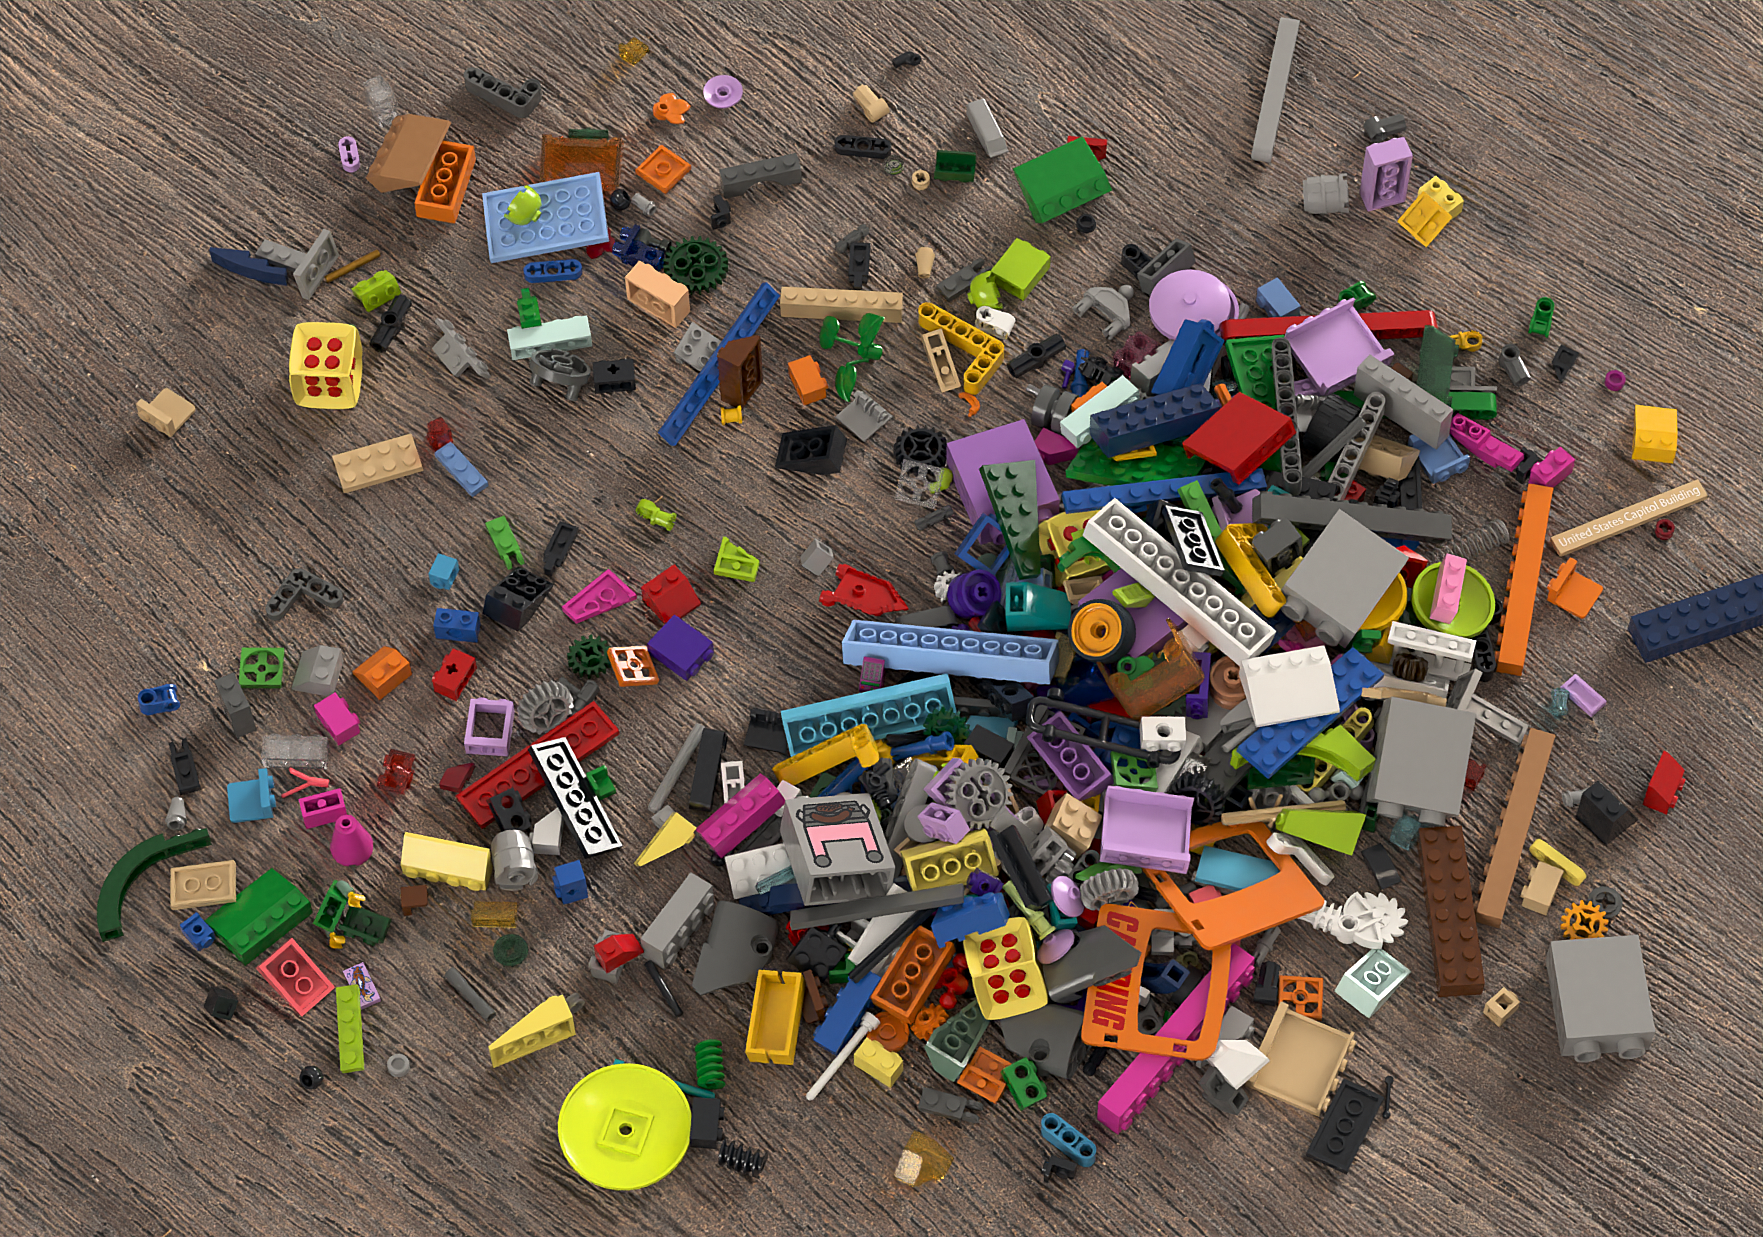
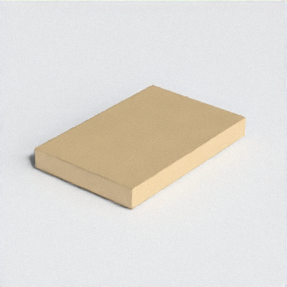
[170,860,236,910]

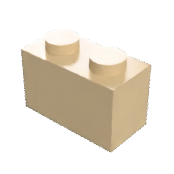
[1520,861,1564,916]

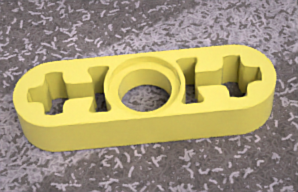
[1529,839,1586,886]

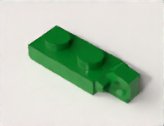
[517,288,542,329]

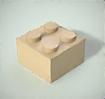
[1044,793,1103,859]

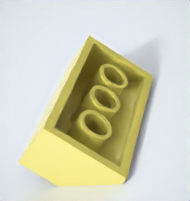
[900,828,999,891]
[401,832,493,891]

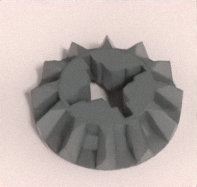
[1587,886,1623,919]

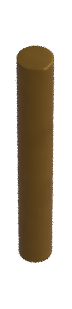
[324,249,381,283]

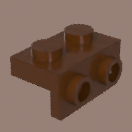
[802,970,829,1024]

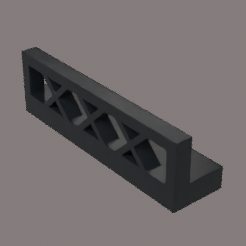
[988,825,1053,911]

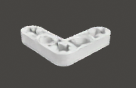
[1266,833,1334,886]

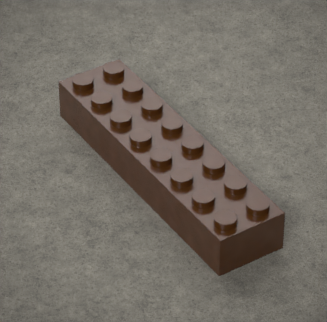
[1416,825,1485,997]

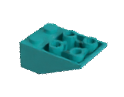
[1006,582,1071,631]

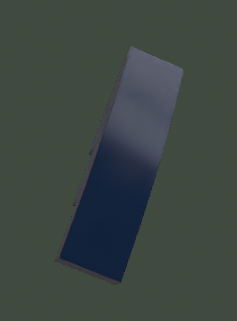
[209,247,288,286]

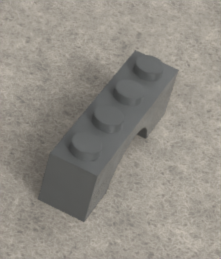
[719,153,802,199]

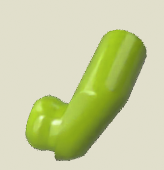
[928,468,953,494]

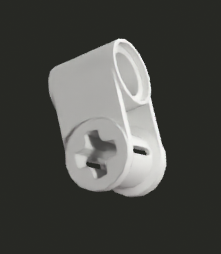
[975,306,1015,339]

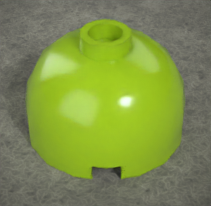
[504,185,542,226]
[967,271,1003,310]

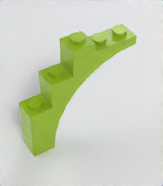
[1230,725,1376,782]

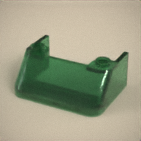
[1417,325,1459,407]

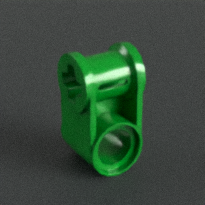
[1337,281,1376,311]
[1528,297,1554,338]

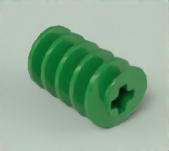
[695,1039,725,1090]

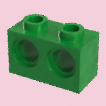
[1000,1057,1048,1112]

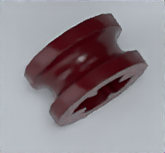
[1655,519,1675,540]

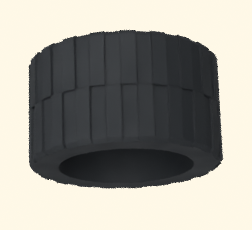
[1303,394,1362,462]

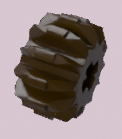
[1392,653,1429,682]

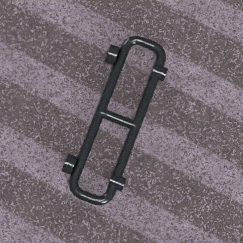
[1026,688,1181,768]

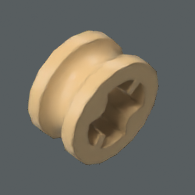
[912,170,930,190]

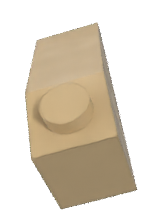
[921,328,961,393]

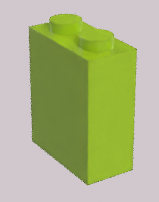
[990,238,1051,301]

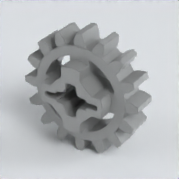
[1043,847,1076,886]

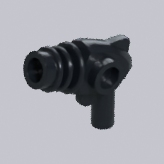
[858,763,892,810]

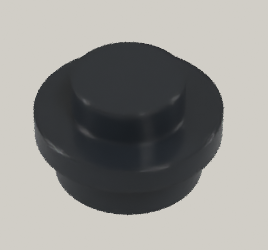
[1076,214,1096,233]

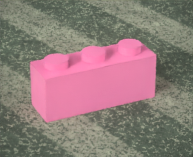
[1430,553,1467,624]

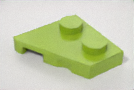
[714,536,760,582]

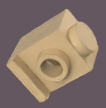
[1483,987,1520,1027]

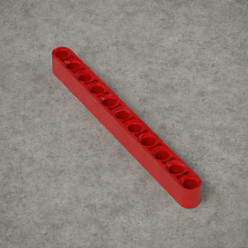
[1219,310,1438,346]

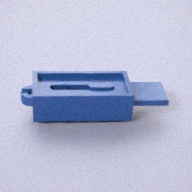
[1151,319,1224,396]

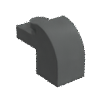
[1199,1066,1249,1116]

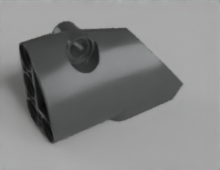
[692,901,780,996]
[1043,925,1142,1005]
[1000,998,1092,1079]

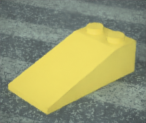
[488,995,576,1068]

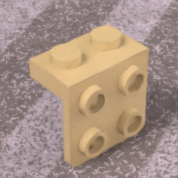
[136,388,196,437]

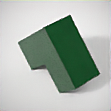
[1362,803,1380,833]

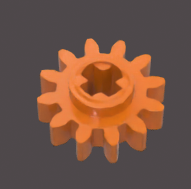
[910,1003,949,1041]

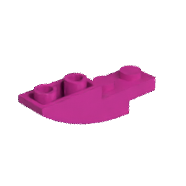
[1449,413,1524,472]

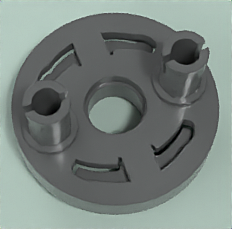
[529,348,591,401]

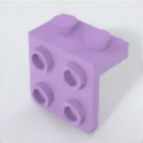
[1212,489,1268,531]

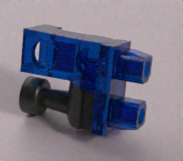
[612,224,672,272]

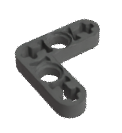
[265,568,344,621]

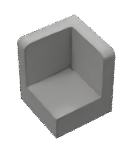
[800,538,834,576]

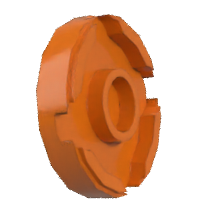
[866,1011,910,1053]

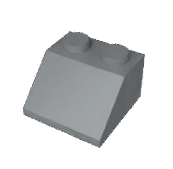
[292,645,344,696]

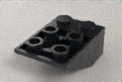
[482,566,554,632]

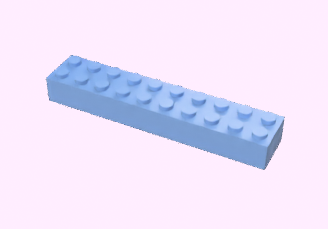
[842,620,1060,684]

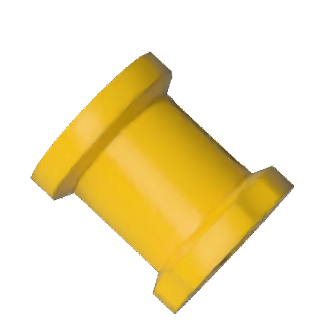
[720,405,742,425]

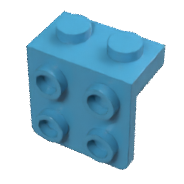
[227,768,276,823]

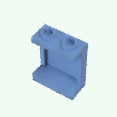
[1408,434,1470,484]

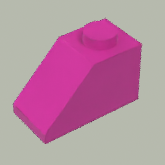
[1034,427,1080,465]

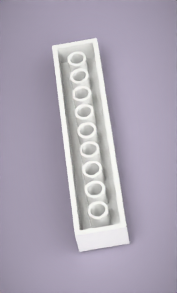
[1082,498,1276,666]

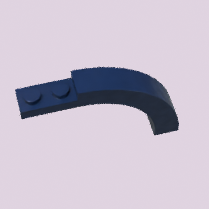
[739,883,872,922]
[1051,923,1190,994]

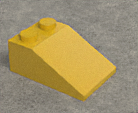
[1632,405,1678,464]

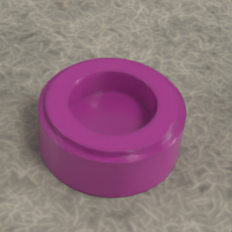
[1604,370,1626,391]

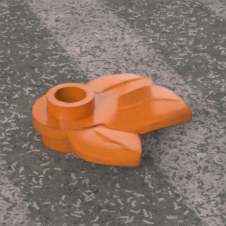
[652,93,691,124]

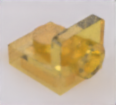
[618,37,649,66]

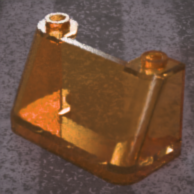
[540,134,624,191]

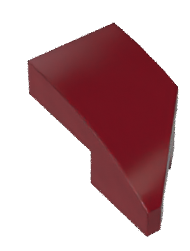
[439,762,475,793]

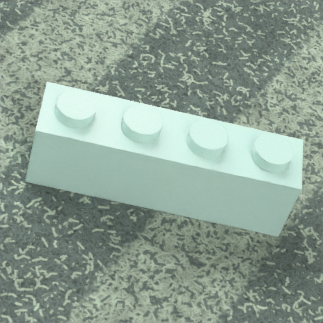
[507,315,592,360]
[1060,375,1140,448]

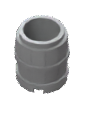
[1303,173,1349,215]
[491,830,538,891]

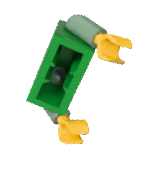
[313,880,365,949]

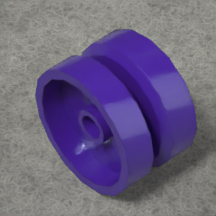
[947,569,1002,619]

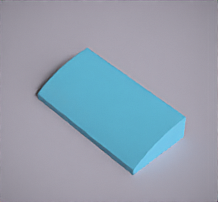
[1195,846,1280,891]

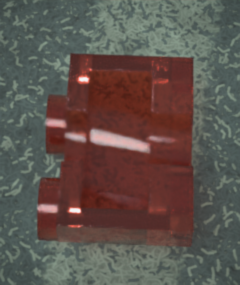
[377,749,416,795]

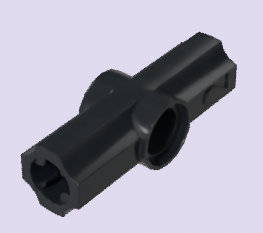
[370,294,412,353]
[1006,333,1066,379]

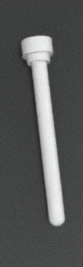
[806,1012,881,1101]

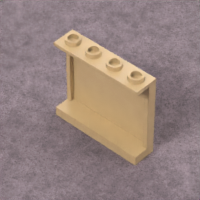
[1245,1001,1357,1117]

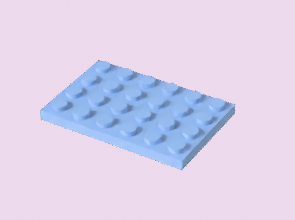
[482,172,609,263]

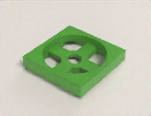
[239,648,285,688]
[1110,751,1158,792]

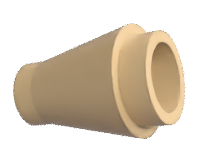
[915,247,935,279]

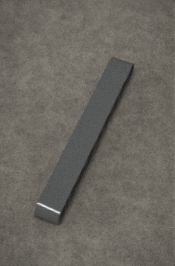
[1271,337,1302,496]

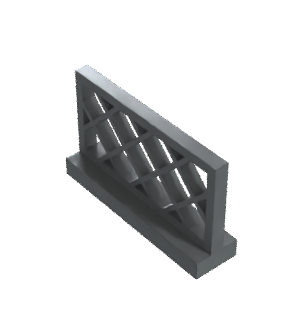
[1002,705,1086,796]

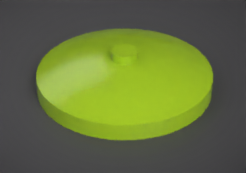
[1411,562,1495,639]

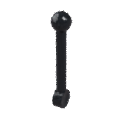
[1382,1075,1394,1119]

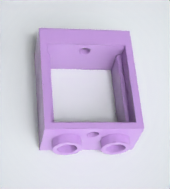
[464,698,515,757]

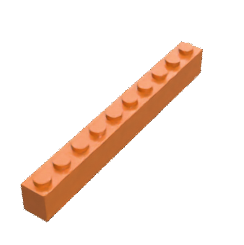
[1494,483,1553,676]

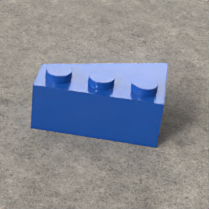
[931,892,1010,949]

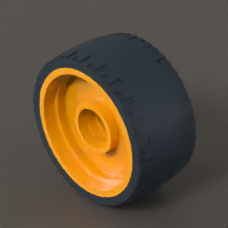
[1068,599,1136,664]

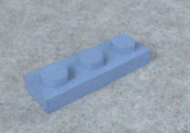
[434,441,488,497]

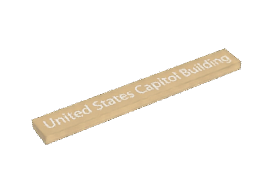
[1550,479,1708,557]

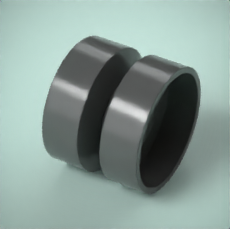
[1031,384,1080,436]

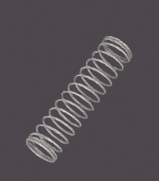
[1420,518,1510,567]

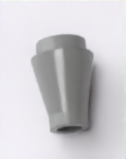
[165,797,187,830]

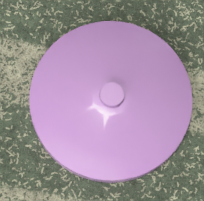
[1149,270,1231,340]

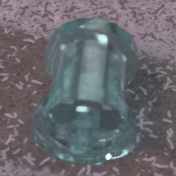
[1549,688,1570,716]

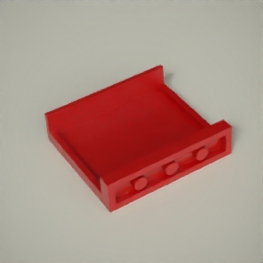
[1182,392,1296,485]

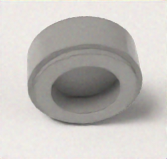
[387,1054,410,1077]

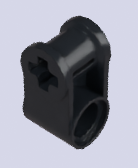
[1121,244,1153,281]

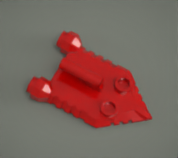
[819,564,909,616]

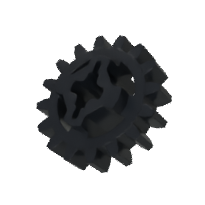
[1372,477,1400,508]

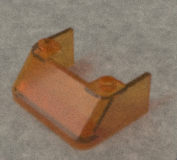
[1096,618,1204,720]

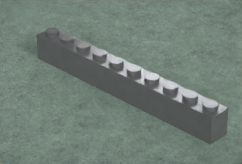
[1252,491,1452,544]

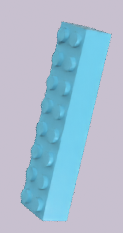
[781,673,956,757]

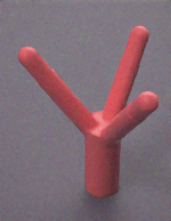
[281,767,329,798]

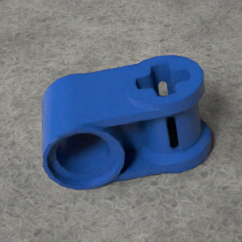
[138,684,180,715]

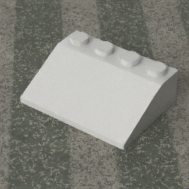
[1239,646,1340,727]

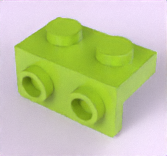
[351,270,402,312]

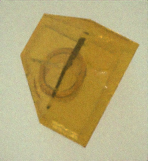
[894,1130,954,1187]

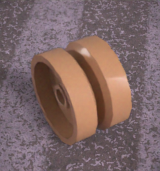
[1210,656,1246,710]

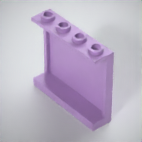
[1284,297,1394,396]
[1100,785,1194,874]

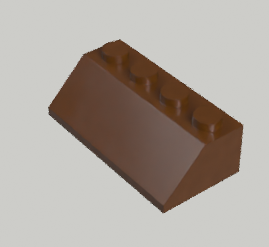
[717,335,763,411]

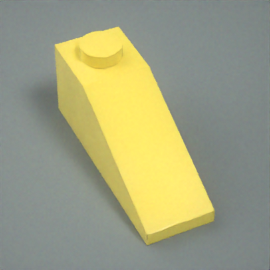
[633,812,696,866]

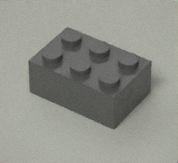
[1252,517,1303,578]

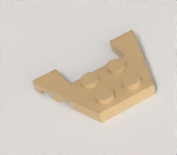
[1361,687,1447,707]

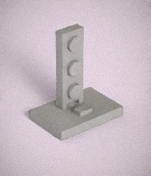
[255,229,339,300]
[1446,668,1529,745]

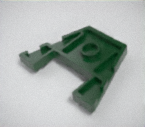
[1247,754,1316,789]

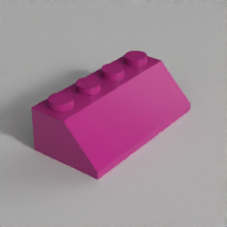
[696,773,785,858]

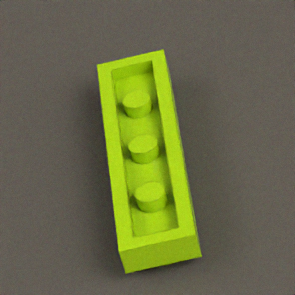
[336,984,364,1073]

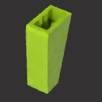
[1275,808,1366,856]

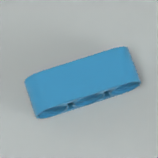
[1041,1113,1096,1167]

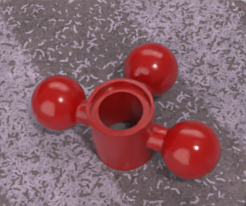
[933,953,969,1010]

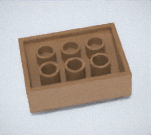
[366,114,451,193]

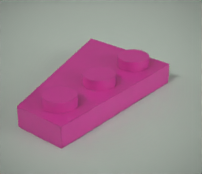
[562,569,637,624]

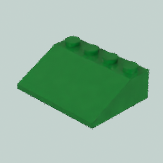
[1013,136,1112,224]
[204,868,313,966]

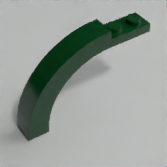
[97,828,212,942]

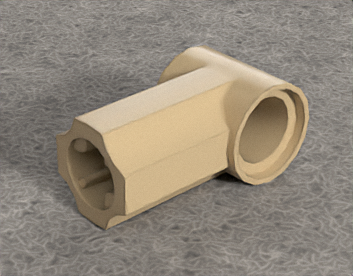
[853,84,890,123]

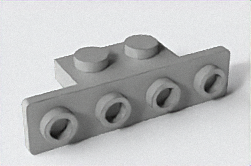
[432,318,491,379]
[1417,366,1497,393]

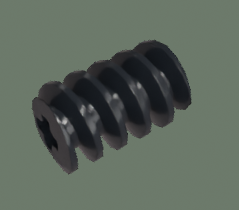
[718,1138,768,1178]

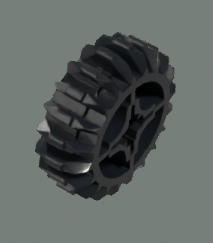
[893,424,947,478]
[1168,772,1226,828]

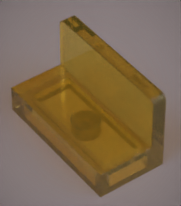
[1053,632,1076,681]
[471,901,518,928]

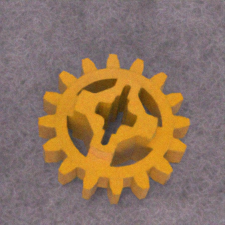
[1560,900,1609,940]

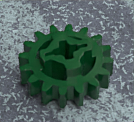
[567,634,612,679]
[923,706,970,745]

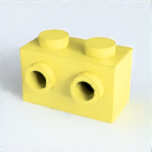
[1417,176,1464,220]
[854,1037,903,1088]

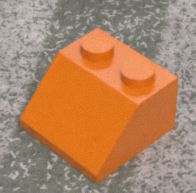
[352,646,412,700]

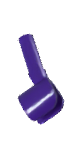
[1061,360,1075,389]

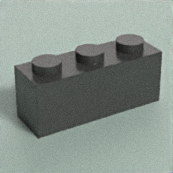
[1137,238,1196,295]

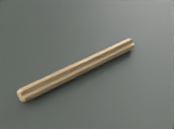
[1221,800,1346,825]

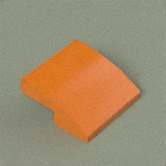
[957,1046,1019,1104]

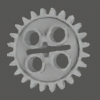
[944,758,1013,830]

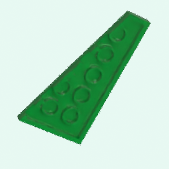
[1225,335,1284,410]

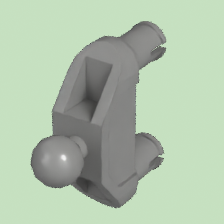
[1072,285,1134,340]

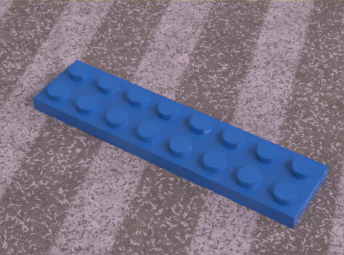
[1237,647,1384,779]

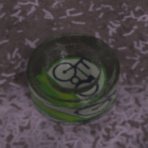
[884,155,904,175]

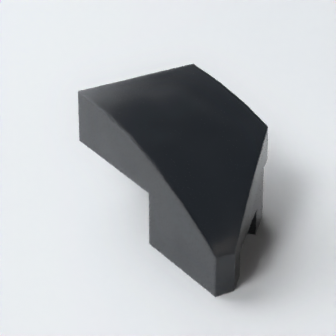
[1552,345,1579,383]

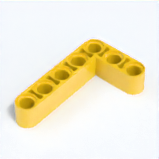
[918,302,1004,395]
[1215,523,1286,618]
[772,724,879,786]

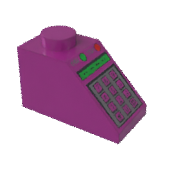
[859,656,885,693]

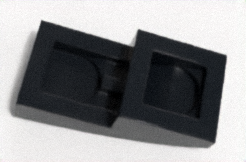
[1361,843,1401,890]

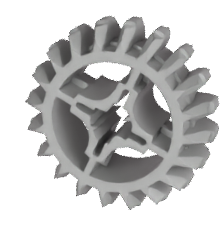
[517,680,574,735]
[1079,868,1139,911]

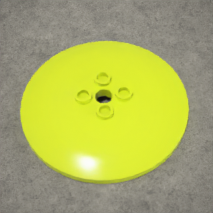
[558,1063,692,1190]

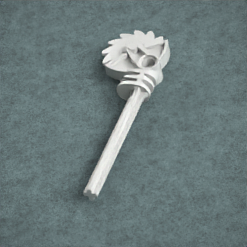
[1191,871,1408,949]

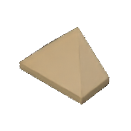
[1063,576,1103,605]

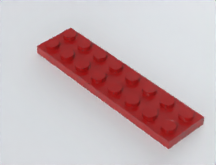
[456,701,620,829]

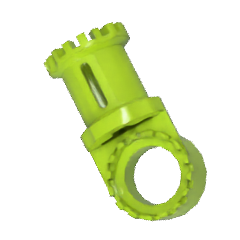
[635,499,677,531]

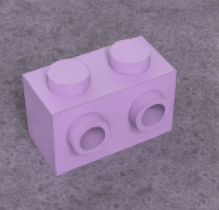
[917,802,970,844]

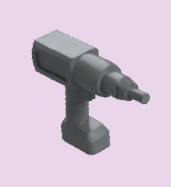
[558,677,600,718]

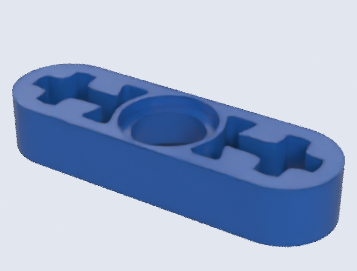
[523,259,582,283]

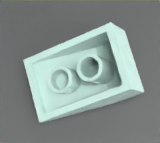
[1334,949,1411,1018]

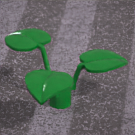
[819,313,885,402]

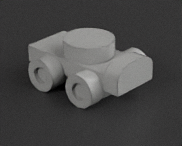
[1174,932,1196,948]

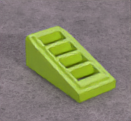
[1112,582,1155,608]

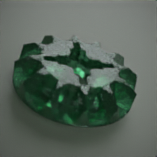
[493,934,528,967]

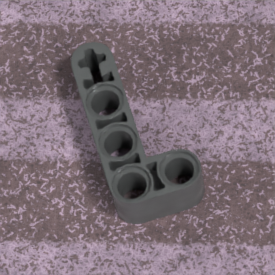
[464,67,542,118]

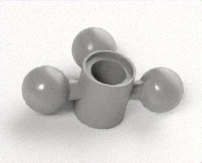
[1308,782,1364,811]

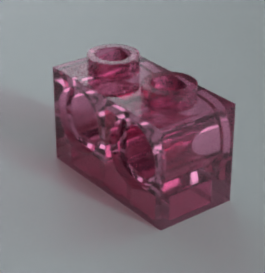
[1113,330,1158,379]

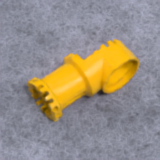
[1441,330,1482,353]

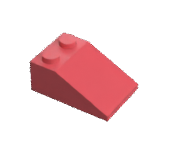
[256,938,335,1017]

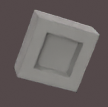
[651,804,675,829]

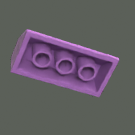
[1027,711,1114,801]

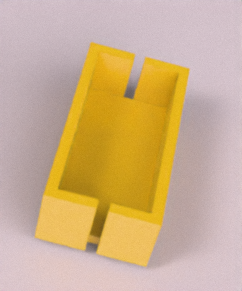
[745,970,806,1065]

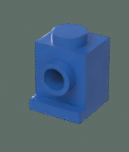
[180,912,216,952]

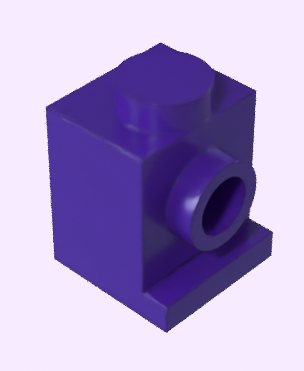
[966,868,1004,896]

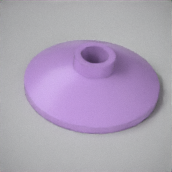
[703,75,743,108]
[1051,876,1084,917]
[1037,929,1075,964]

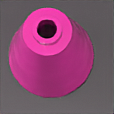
[330,815,373,866]

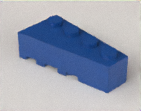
[813,969,882,1056]

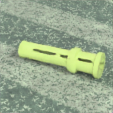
[1002,880,1056,941]

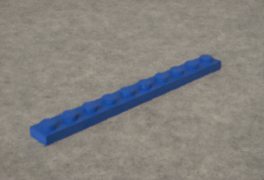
[658,282,780,446]
[1061,468,1267,514]

